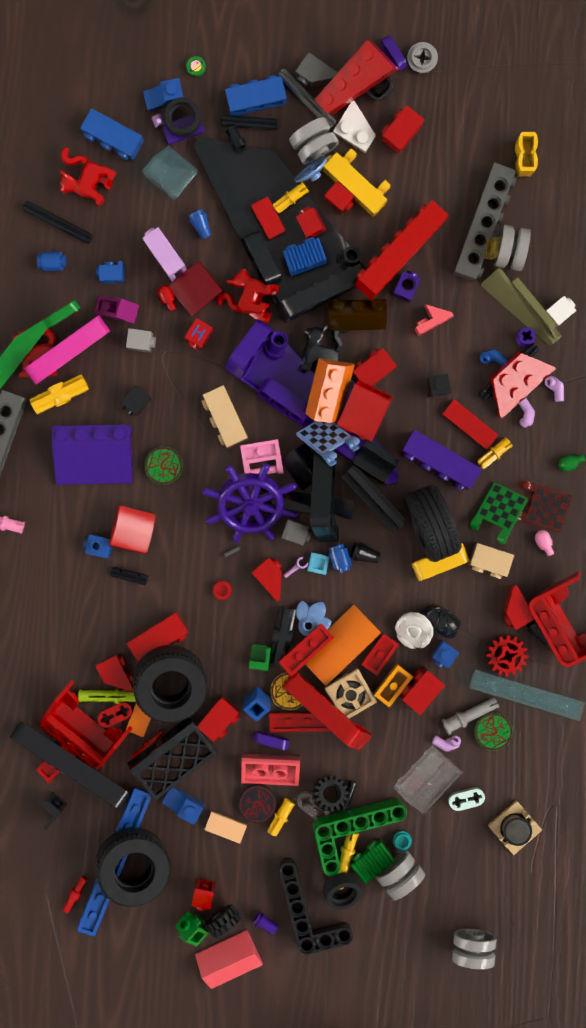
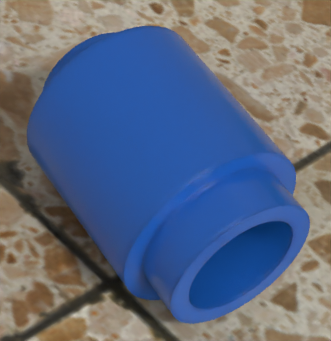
[37,251,67,271]
[329,544,353,573]

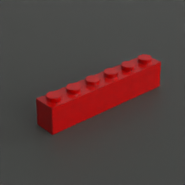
[355,200,449,301]

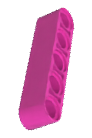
[24,315,110,385]

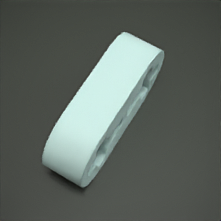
[448,787,485,811]

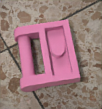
[240,439,284,474]

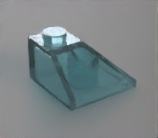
[142,146,198,200]

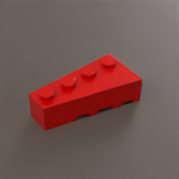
[314,40,399,114]

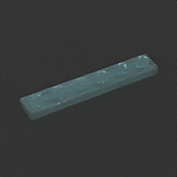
[469,669,585,721]

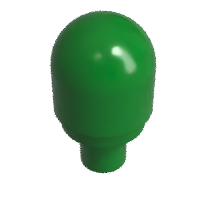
[558,454,585,472]

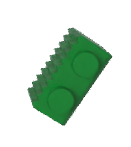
[350,839,395,884]

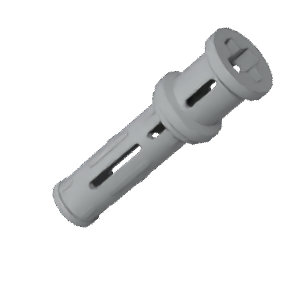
[441,697,499,735]

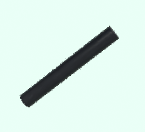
[337,780,357,827]

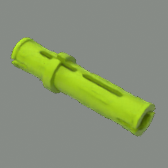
[78,688,136,704]

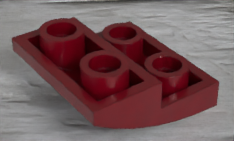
[169,261,224,317]

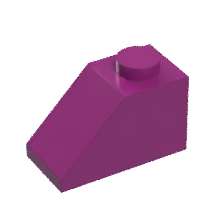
[94,296,139,324]

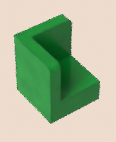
[249,644,271,671]

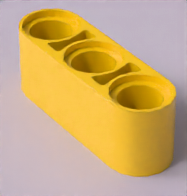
[411,543,470,581]

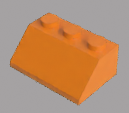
[305,358,355,423]

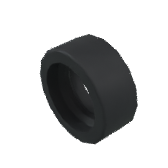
[164,97,201,138]
[323,872,361,910]

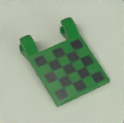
[470,482,529,544]

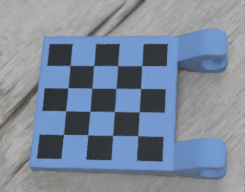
[296,421,360,466]

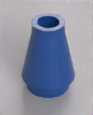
[189,209,212,240]

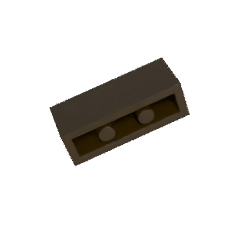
[328,299,387,330]

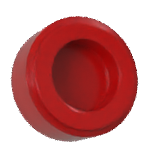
[213,581,232,600]

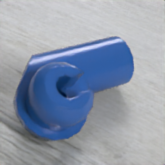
[480,349,509,366]

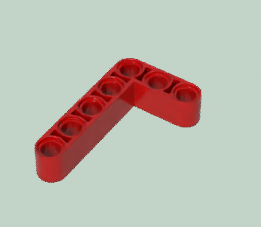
[282,672,372,751]

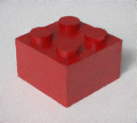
[399,666,445,715]

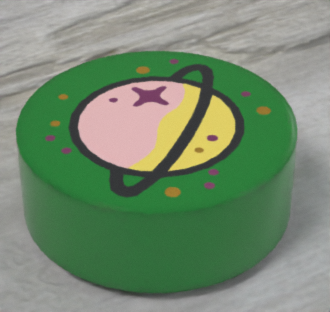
[186,56,206,77]

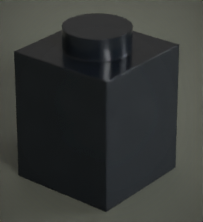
[427,374,451,398]
[121,385,152,416]

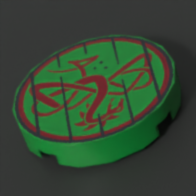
[145,447,183,485]
[474,712,513,751]

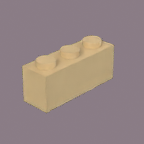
[202,385,248,448]

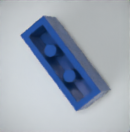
[225,75,287,116]
[80,108,144,161]

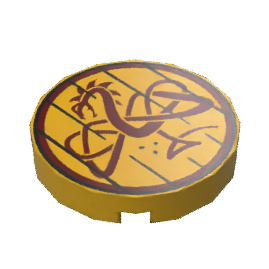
[270,672,302,710]

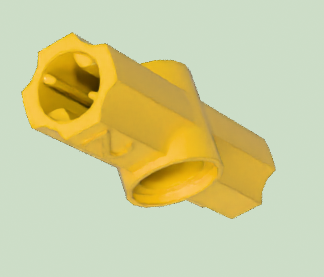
[29,374,89,415]

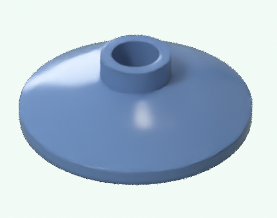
[294,157,327,182]

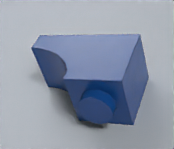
[143,78,184,112]
[162,787,205,825]

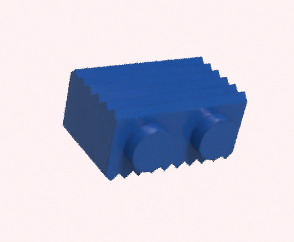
[282,237,327,276]

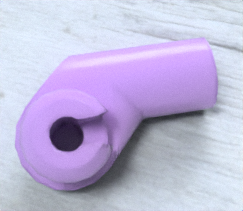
[545,376,564,402]
[518,398,535,428]
[431,736,461,752]

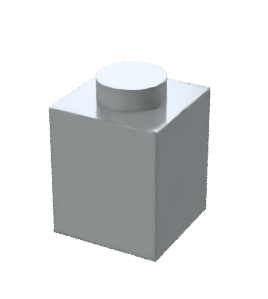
[126,328,156,353]

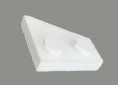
[333,101,376,153]

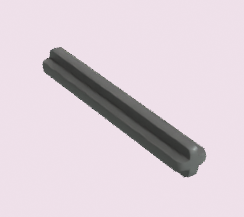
[278,68,336,129]

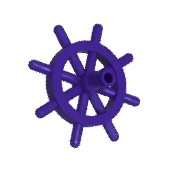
[202,463,298,543]

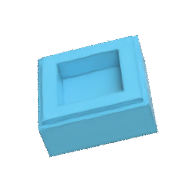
[307,552,330,575]

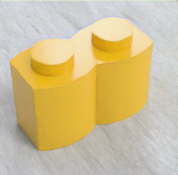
[515,132,538,177]

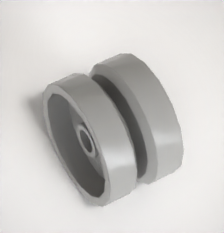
[289,117,339,165]
[494,224,531,271]
[376,851,426,900]
[452,929,497,969]

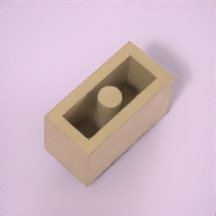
[468,543,514,579]

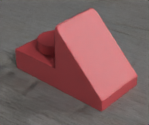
[414,305,454,336]

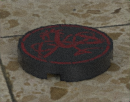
[239,784,277,823]

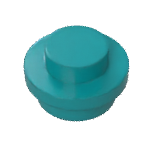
[393,831,412,850]

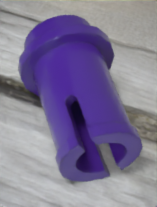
[253,913,278,935]

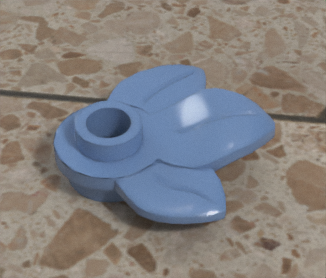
[296,601,332,636]

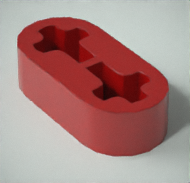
[97,702,133,728]

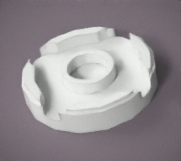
[395,612,433,649]

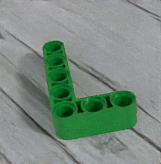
[313,798,407,876]

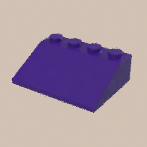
[52,425,133,485]

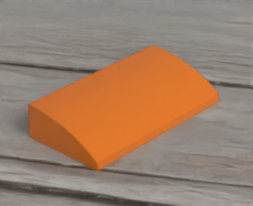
[305,604,381,686]

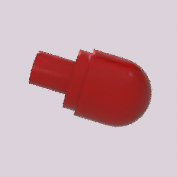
[157,285,176,312]

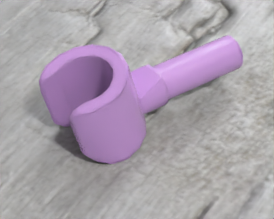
[152,114,165,128]
[283,557,308,578]

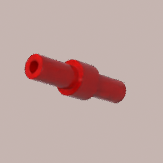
[62,876,88,913]

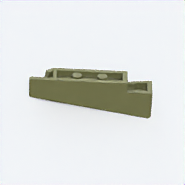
[481,267,562,346]

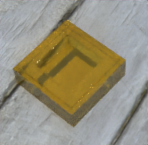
[484,237,502,259]

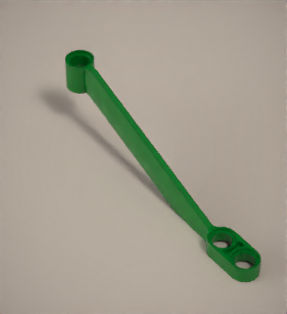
[0,300,80,389]

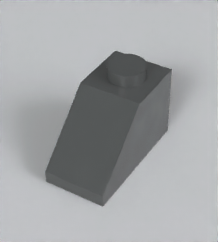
[295,52,338,88]
[282,520,312,545]

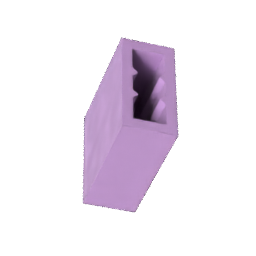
[142,227,187,283]

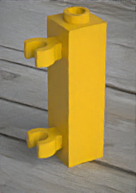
[323,149,391,217]

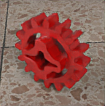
[486,634,529,677]

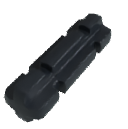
[111,567,148,585]

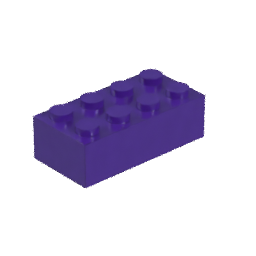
[400,430,482,491]

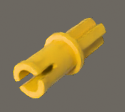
[273,182,309,213]
[477,437,513,469]
[267,798,295,836]

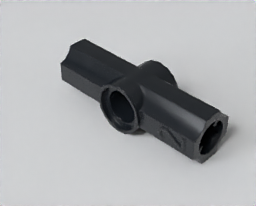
[269,606,296,666]

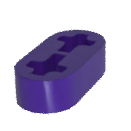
[380,35,407,72]
[253,731,290,750]

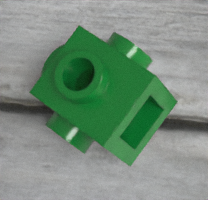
[175,912,209,947]

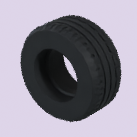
[404,485,462,562]
[132,645,208,723]
[95,827,171,907]

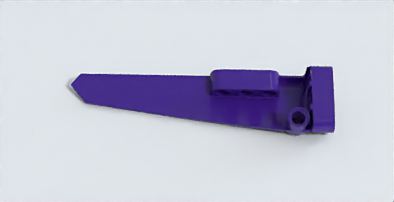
[225,320,398,486]

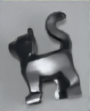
[297,326,348,376]

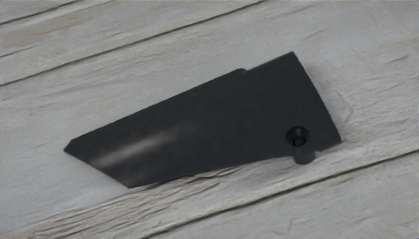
[193,136,366,323]

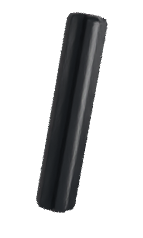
[221,115,277,130]

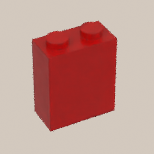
[337,380,394,442]

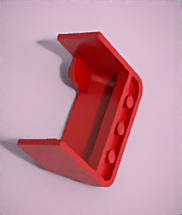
[529,571,586,667]
[40,680,133,770]

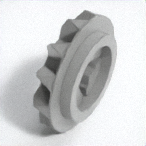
[407,42,438,74]

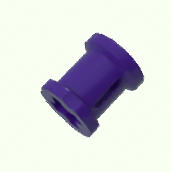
[515,327,536,347]

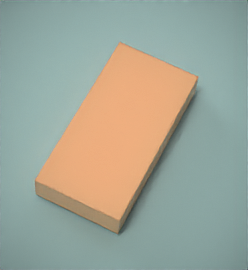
[205,811,247,844]

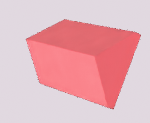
[241,753,300,786]
[195,929,263,989]

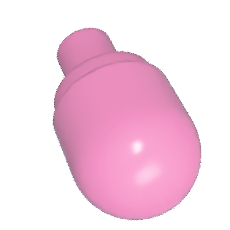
[534,530,554,556]

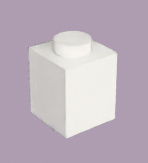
[546,296,577,326]

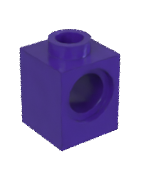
[393,271,420,303]

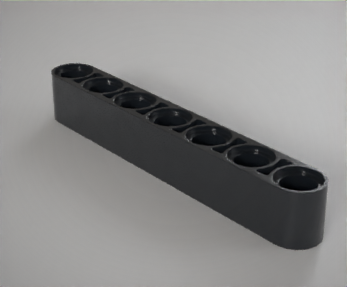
[9,721,130,810]

